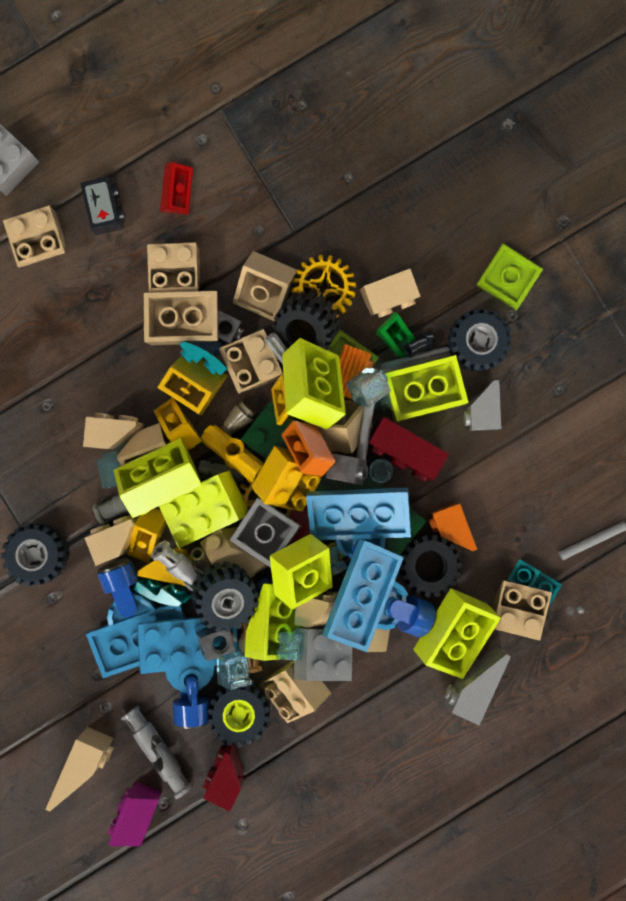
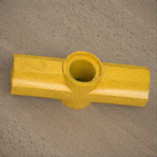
[201,425,264,483]

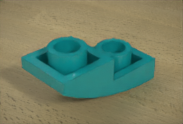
[179,342,227,376]
[507,559,562,605]
[133,578,191,606]

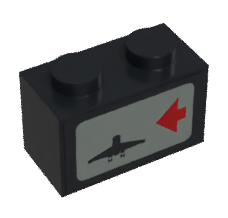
[80,176,126,236]

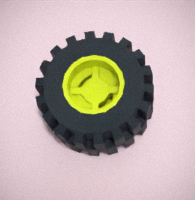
[208,679,270,747]

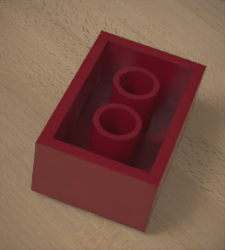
[368,417,449,482]

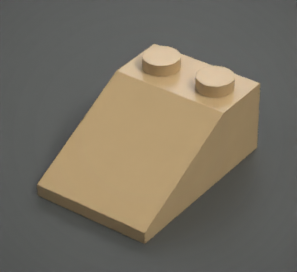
[144,291,218,345]
[45,727,114,811]

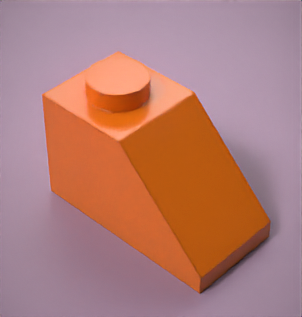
[428,503,477,551]

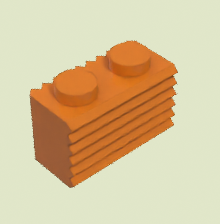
[339,344,374,401]
[282,421,335,477]

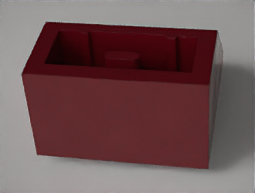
[202,743,245,812]

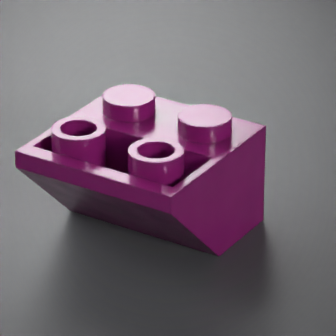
[107,781,162,846]

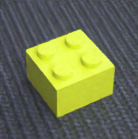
[270,534,333,610]

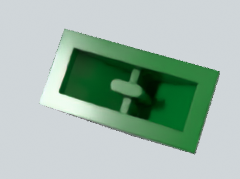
[376,312,415,358]

